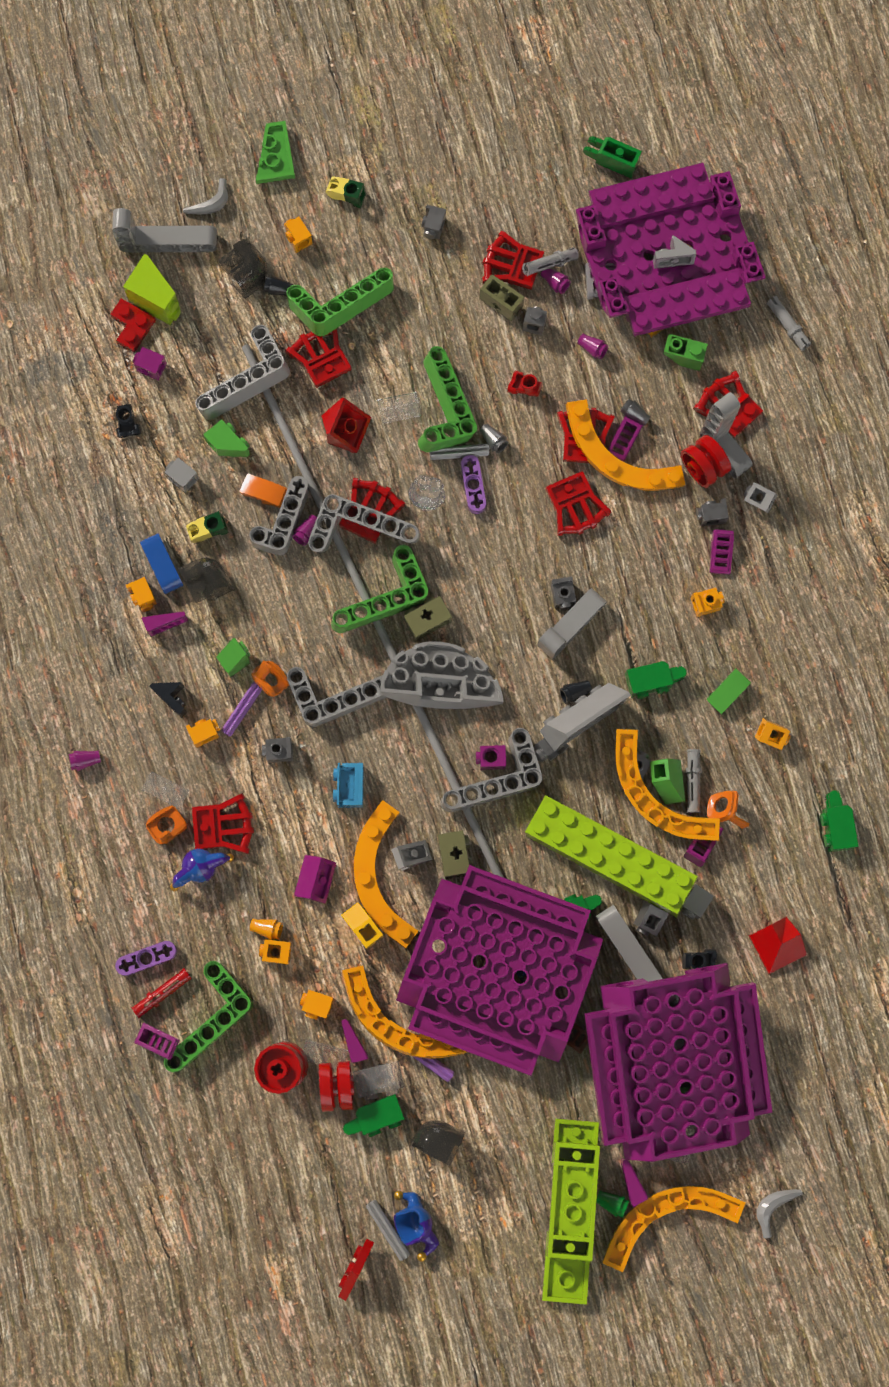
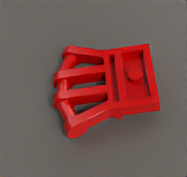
[482,231,544,290]
[285,328,352,388]
[693,371,763,439]
[557,407,615,463]
[545,471,612,536]
[339,478,406,544]
[192,793,254,854]

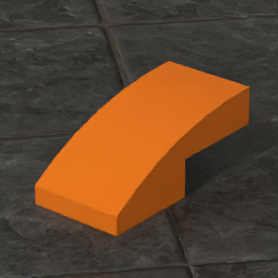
[240,474,287,508]

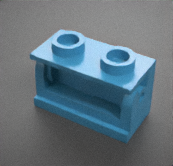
[333,763,364,808]

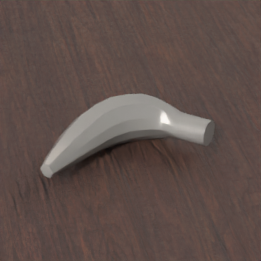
[183,178,228,215]
[757,1189,803,1238]

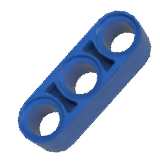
[140,533,184,594]

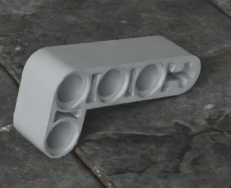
[249,476,309,556]
[537,588,607,659]

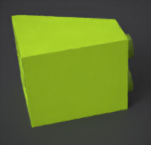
[123,254,181,325]

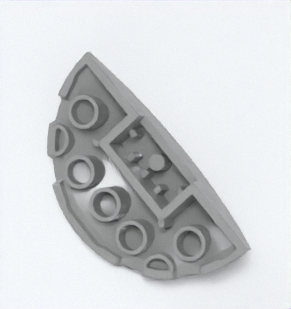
[380,641,504,709]

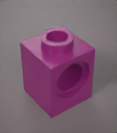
[133,347,167,381]
[476,745,506,770]

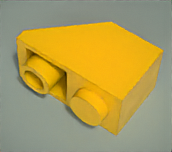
[341,902,384,950]

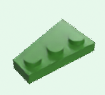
[256,121,295,184]

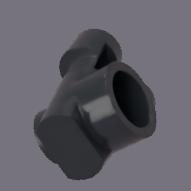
[116,404,142,438]
[682,949,717,970]

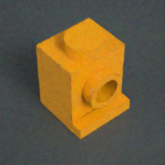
[284,216,313,253]
[126,577,157,612]
[690,587,725,617]
[755,718,790,750]
[186,719,220,748]
[259,939,292,965]

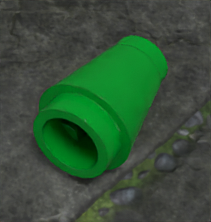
[596,1190,630,1218]

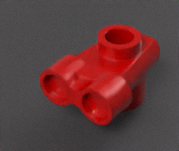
[507,370,543,397]

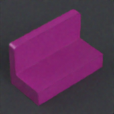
[294,855,337,904]

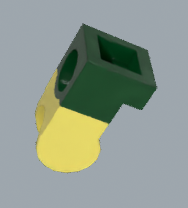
[326,177,367,209]
[186,511,229,543]

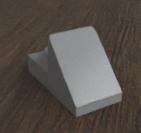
[653,235,696,269]
[391,840,433,871]

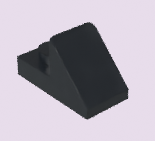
[149,682,187,718]

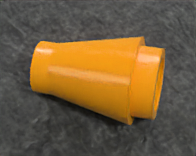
[250,919,283,940]

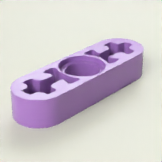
[461,455,486,514]
[115,941,177,976]

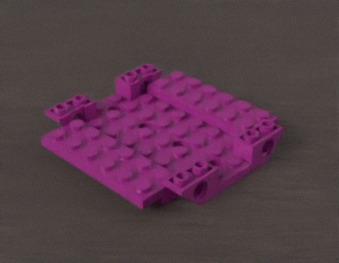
[576,163,766,336]
[396,865,603,1076]
[585,963,773,1162]

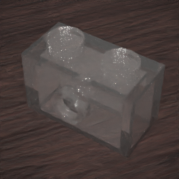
[353,1061,404,1101]

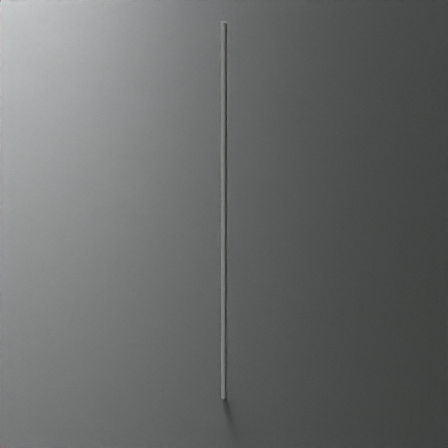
[242,344,504,878]

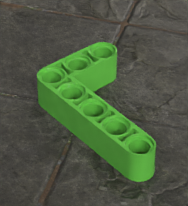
[287,268,394,336]
[418,346,477,452]
[331,545,428,633]
[164,961,253,1072]

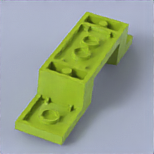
[542,1118,600,1305]

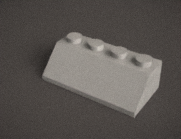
[540,683,631,751]

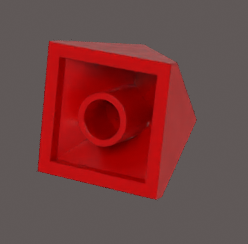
[321,398,372,453]
[749,916,807,974]

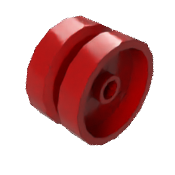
[681,435,731,488]
[254,1041,308,1094]
[319,1061,355,1112]

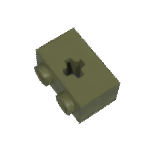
[479,274,525,322]
[404,596,452,641]
[438,830,473,879]

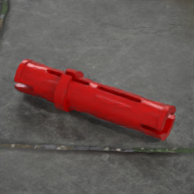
[131,968,192,1018]

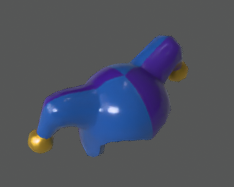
[170,848,234,891]
[394,1191,439,1262]

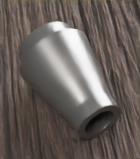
[620,398,651,426]
[480,424,509,453]

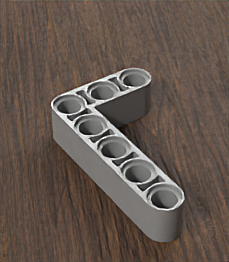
[112,208,217,253]
[195,325,290,420]
[700,392,753,478]
[308,494,421,553]
[287,667,388,727]
[440,728,542,812]
[595,905,676,1004]

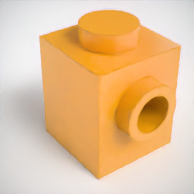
[300,990,334,1020]

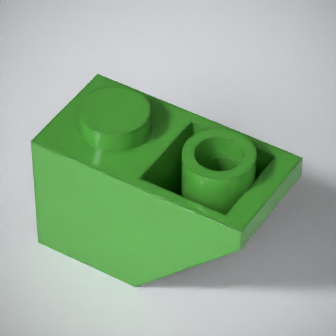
[663,334,708,371]
[203,419,250,457]
[216,638,251,678]
[650,758,685,804]

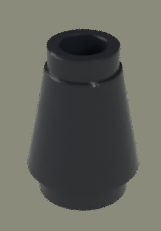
[263,275,294,295]
[560,680,592,704]

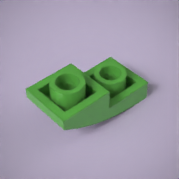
[706,668,751,714]

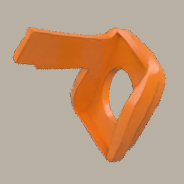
[251,660,289,697]
[707,790,750,829]
[146,806,187,845]

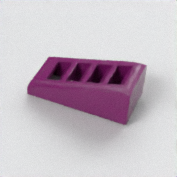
[608,417,643,462]
[709,530,734,575]
[142,612,188,637]
[683,827,724,867]
[341,1019,369,1063]
[134,1023,180,1060]
[621,1158,648,1207]

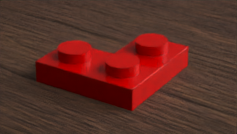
[110,298,156,353]
[338,1238,374,1301]

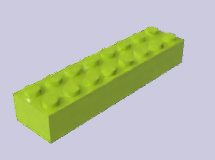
[525,795,698,917]

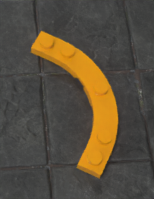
[566,399,686,491]
[616,729,720,841]
[354,800,419,949]
[342,966,468,1059]
[602,1186,746,1272]

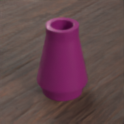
[541,268,571,294]
[577,333,609,359]
[292,515,317,546]
[69,750,101,771]

